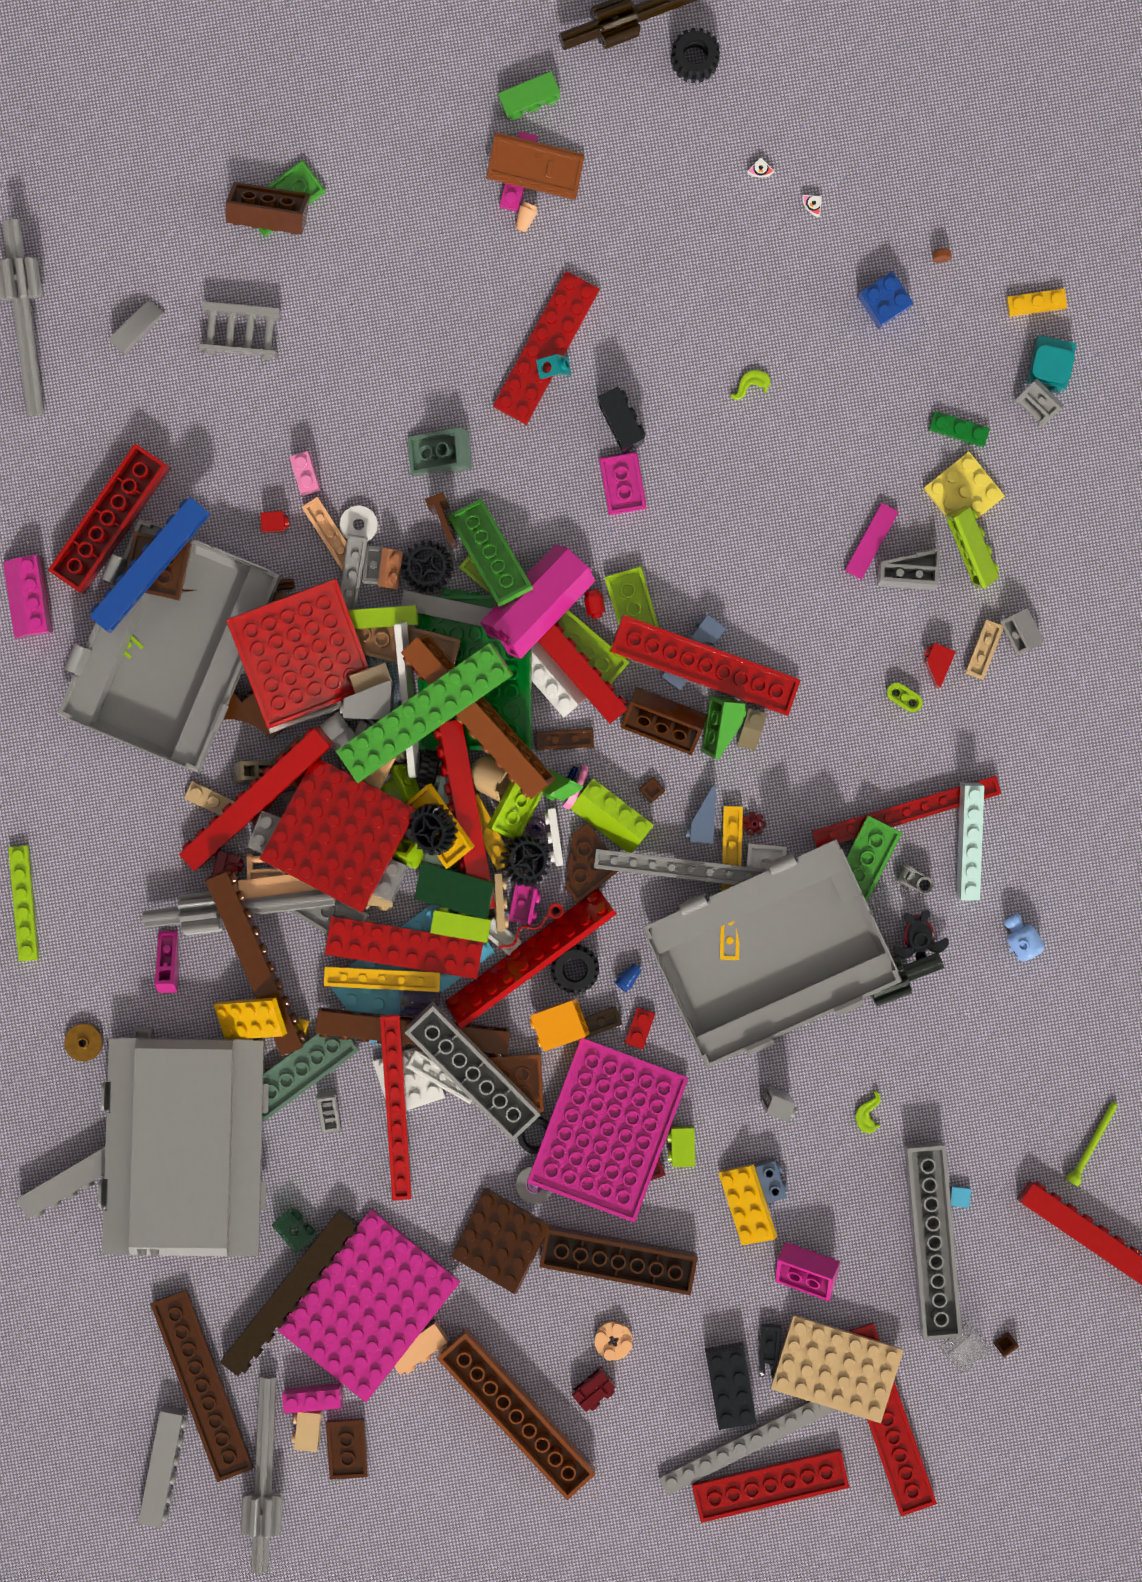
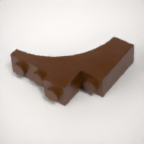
[223,690,286,739]

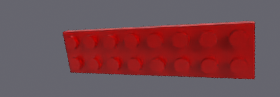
[493,271,600,426]
[325,916,483,979]
[692,1449,850,1523]

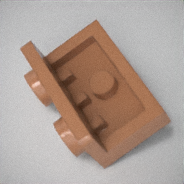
[378,548,403,590]

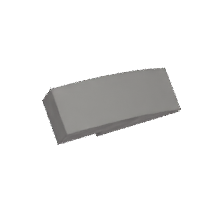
[108,300,165,355]

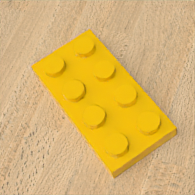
[406,784,475,869]
[214,998,287,1039]
[718,1164,777,1245]

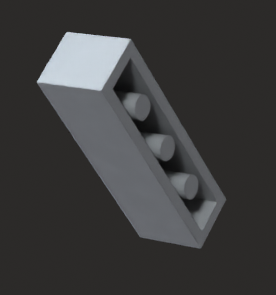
[760,1084,797,1122]

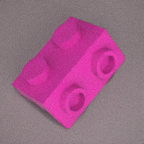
[508,883,541,926]

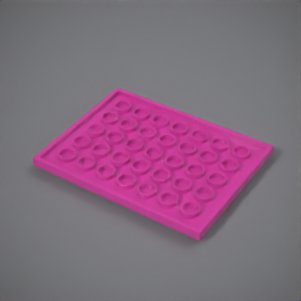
[527,1038,688,1223]
[277,1209,461,1403]

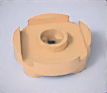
[594,1320,633,1361]

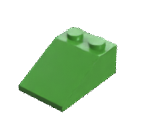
[701,695,746,759]

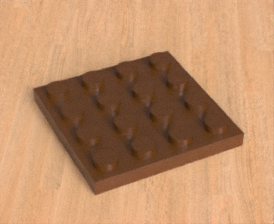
[451,1188,550,1294]

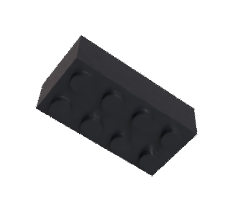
[705,1342,757,1430]

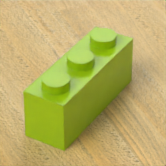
[430,906,492,943]

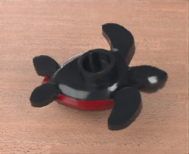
[893,910,949,960]

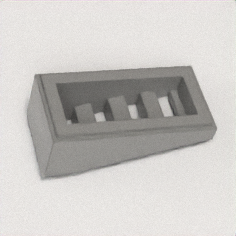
[316,1090,341,1133]

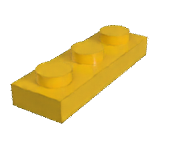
[1006,288,1067,317]

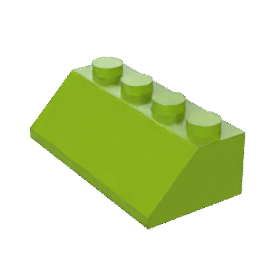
[944,506,999,589]
[570,778,654,853]

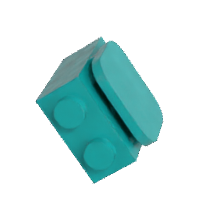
[1025,335,1077,394]

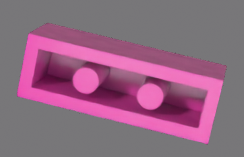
[282,1383,343,1414]

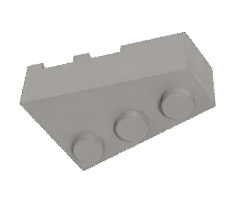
[877,547,940,590]

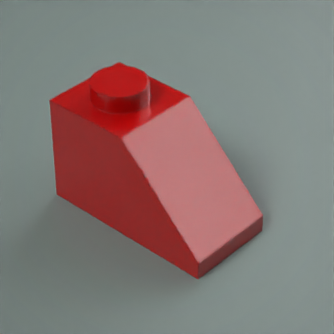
[923,643,956,688]

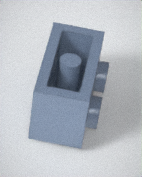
[754,1158,789,1204]

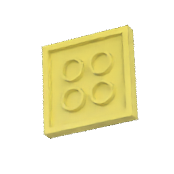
[923,452,1005,518]

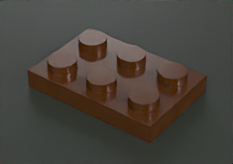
[326,1418,368,1480]

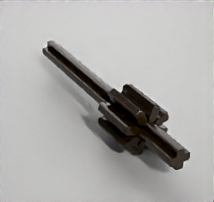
[558,0,697,50]

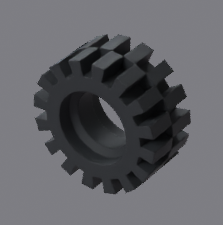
[419,749,440,786]

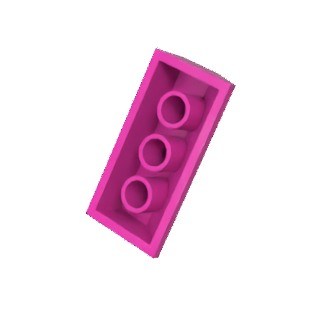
[3,555,53,638]

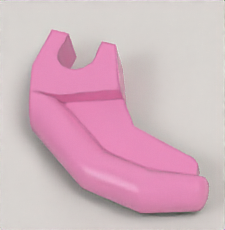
[562,765,588,810]

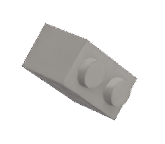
[1000,607,1045,655]

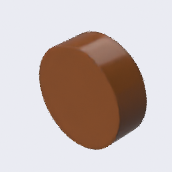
[932,249,952,262]

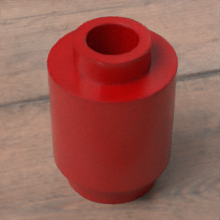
[583,590,606,619]

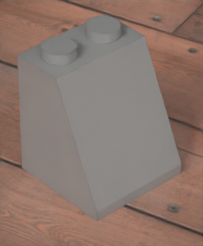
[340,681,395,720]

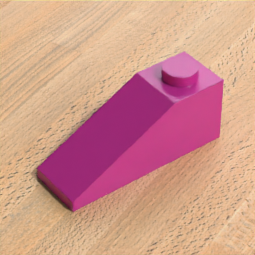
[154,931,179,993]

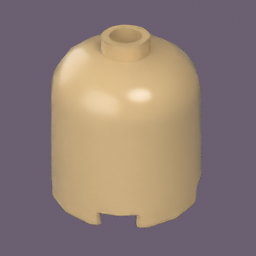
[470,756,510,802]

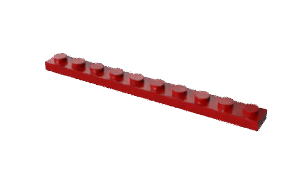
[811,776,1001,848]
[380,1014,411,1201]

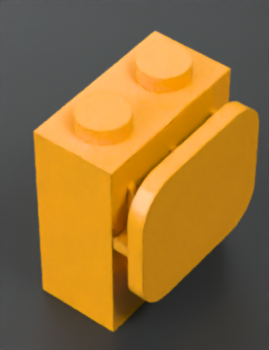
[530,998,590,1051]

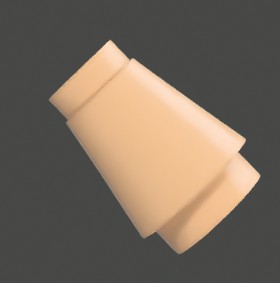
[515,201,538,232]

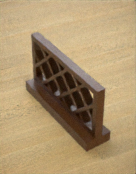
[425,492,457,549]

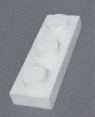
[544,808,563,866]

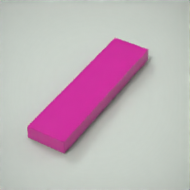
[844,503,898,580]

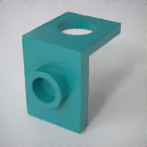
[536,354,572,379]

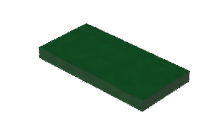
[414,861,496,920]

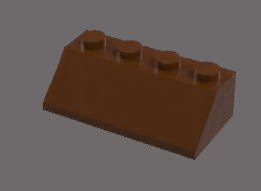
[226,182,310,235]
[620,687,708,755]

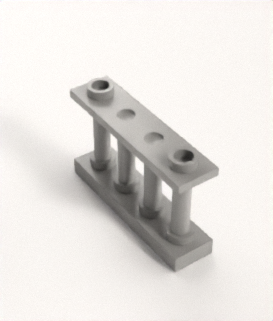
[198,301,282,360]

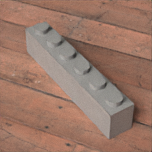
[16,1146,105,1219]
[138,1406,188,1528]

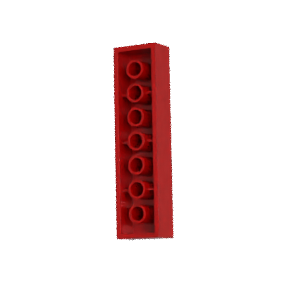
[48,443,171,594]

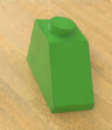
[542,769,583,801]

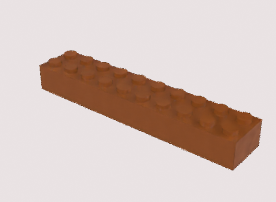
[401,634,556,799]
[437,1327,596,1500]

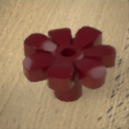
[742,811,766,836]

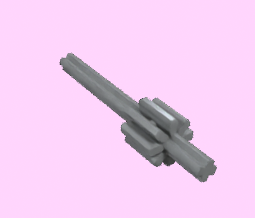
[0,219,44,417]
[142,890,336,936]
[240,1375,283,1575]

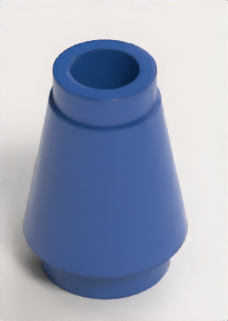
[614,963,642,992]

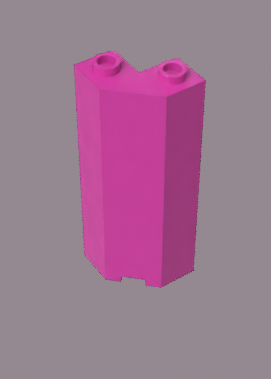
[480,544,595,659]

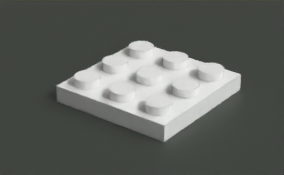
[373,1047,446,1111]

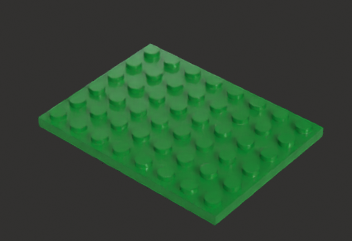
[418,595,532,750]

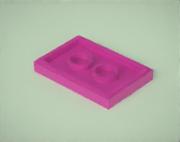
[599,452,647,516]

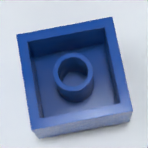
[858,271,914,329]

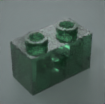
[272,1207,316,1254]

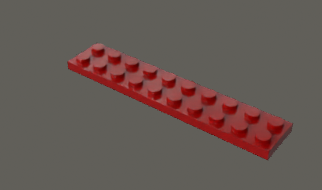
[609,615,801,716]
[445,888,616,1029]
[849,1322,937,1516]

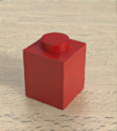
[260,511,290,534]

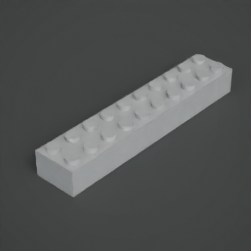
[904,1141,962,1340]

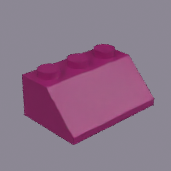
[775,1242,840,1302]

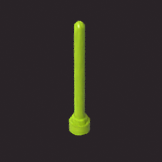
[1065,1102,1118,1187]

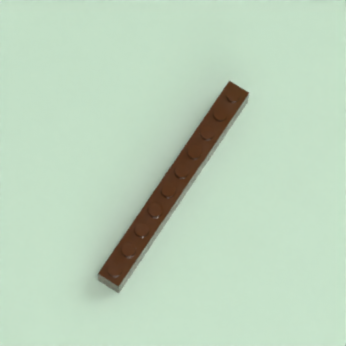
[205,868,306,1056]
[315,1007,510,1057]

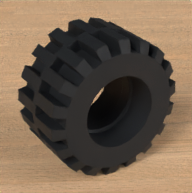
[671,28,720,83]
[551,944,599,994]

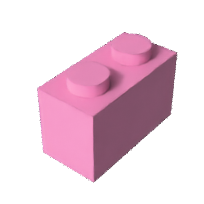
[289,451,321,496]

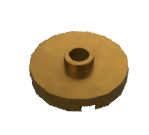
[64,1023,103,1062]

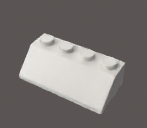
[532,642,587,718]

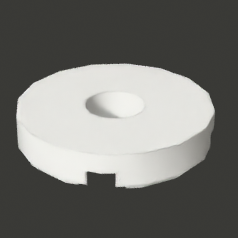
[339,505,378,542]

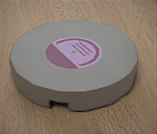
[516,1165,552,1204]

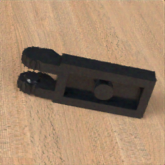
[759,1323,781,1378]

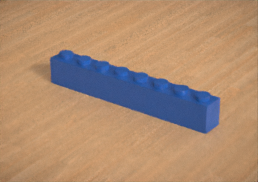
[89,497,211,633]

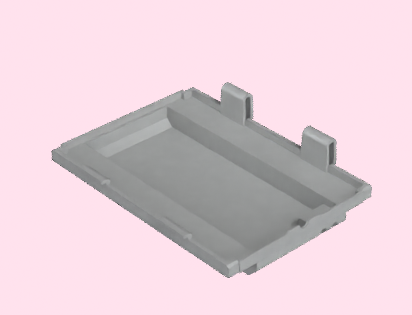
[58,519,282,773]
[642,839,902,1068]
[98,1038,269,1257]

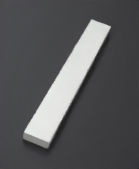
[394,622,421,778]

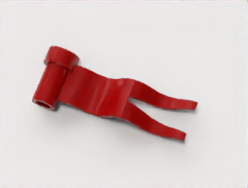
[498,903,564,949]

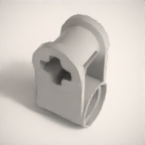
[895,863,934,894]

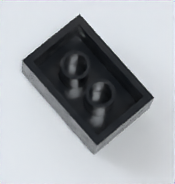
[597,387,646,454]

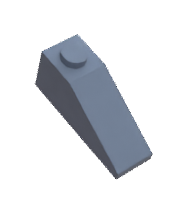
[686,786,717,844]

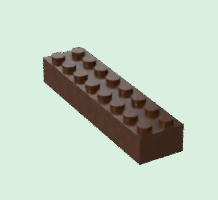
[539,1225,698,1296]

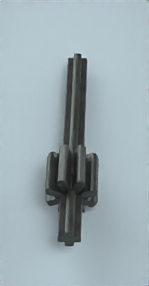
[866,952,944,1006]

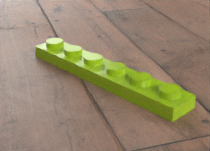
[8,845,39,961]

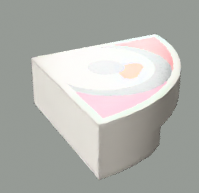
[747,158,774,178]
[802,195,822,217]

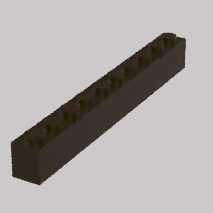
[220,1209,358,1376]

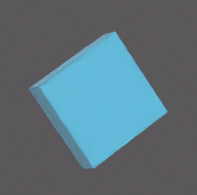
[950,1186,971,1208]

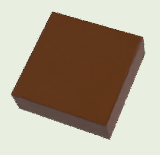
[639,777,665,803]

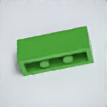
[498,71,561,120]

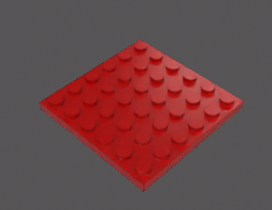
[225,578,369,729]
[259,759,416,913]

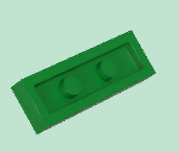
[928,411,990,448]

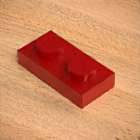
[625,1007,655,1050]

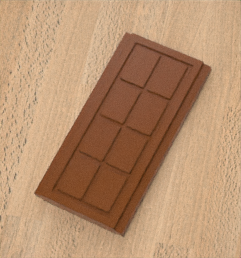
[486,132,584,200]

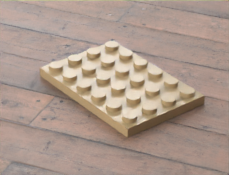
[770,1314,904,1423]

